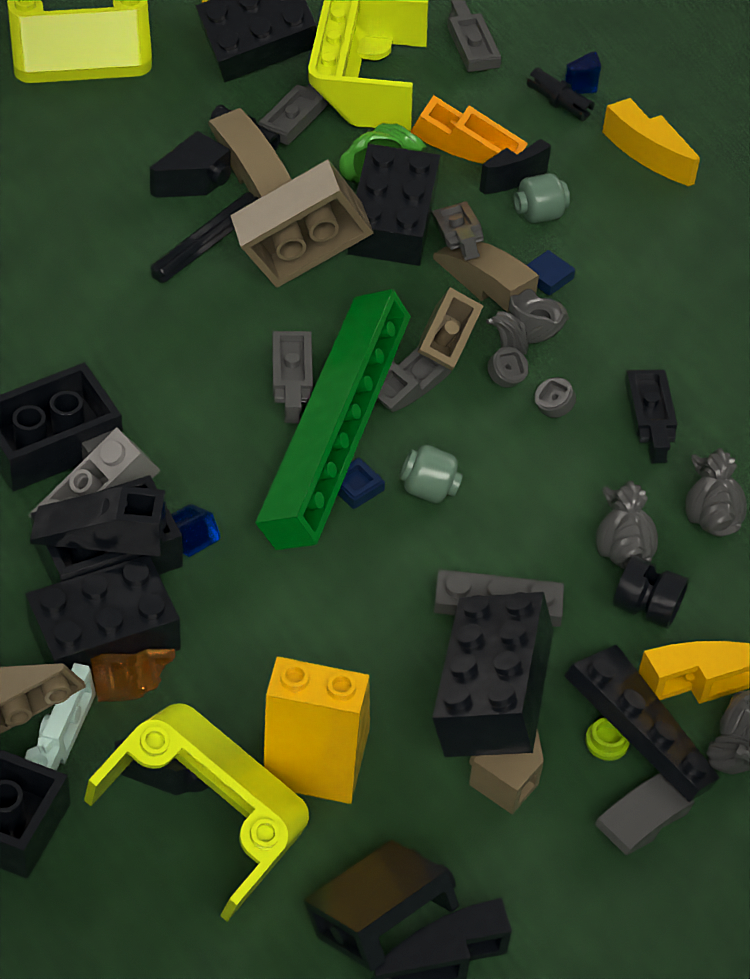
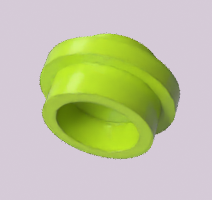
[585,717,630,761]

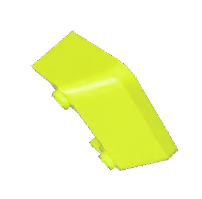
[7,0,152,83]
[308,0,428,131]
[84,703,309,922]

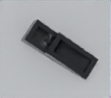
[372,897,512,979]

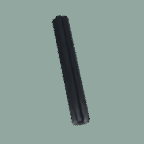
[150,192,258,283]

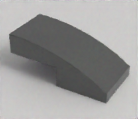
[377,346,451,412]
[594,773,695,856]

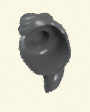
[486,289,569,355]
[685,448,747,537]
[596,480,658,570]
[706,691,750,775]

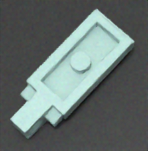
[25,663,96,771]

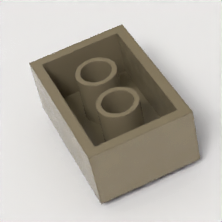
[230,159,374,288]

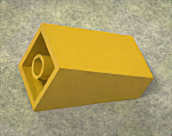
[264,656,370,804]

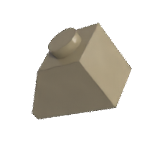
[418,287,483,371]

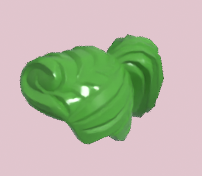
[339,123,427,183]

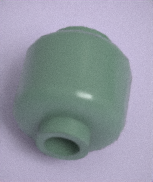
[513,173,570,224]
[399,445,463,504]

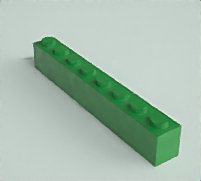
[255,289,411,550]

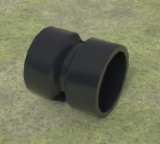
[613,555,689,629]

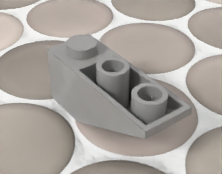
[29,427,160,518]

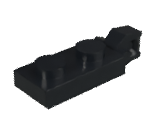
[625,370,678,463]

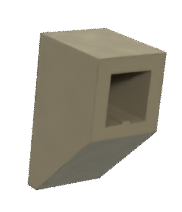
[469,729,544,815]

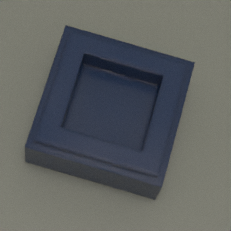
[527,250,576,296]
[338,457,385,510]

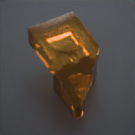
[91,649,176,702]

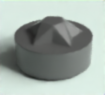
[488,347,528,388]
[535,377,576,418]

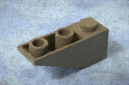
[0,663,86,734]

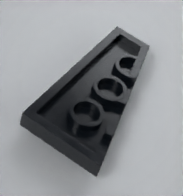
[564,644,720,802]

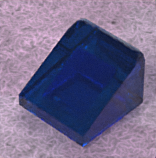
[564,51,601,94]
[171,504,220,557]

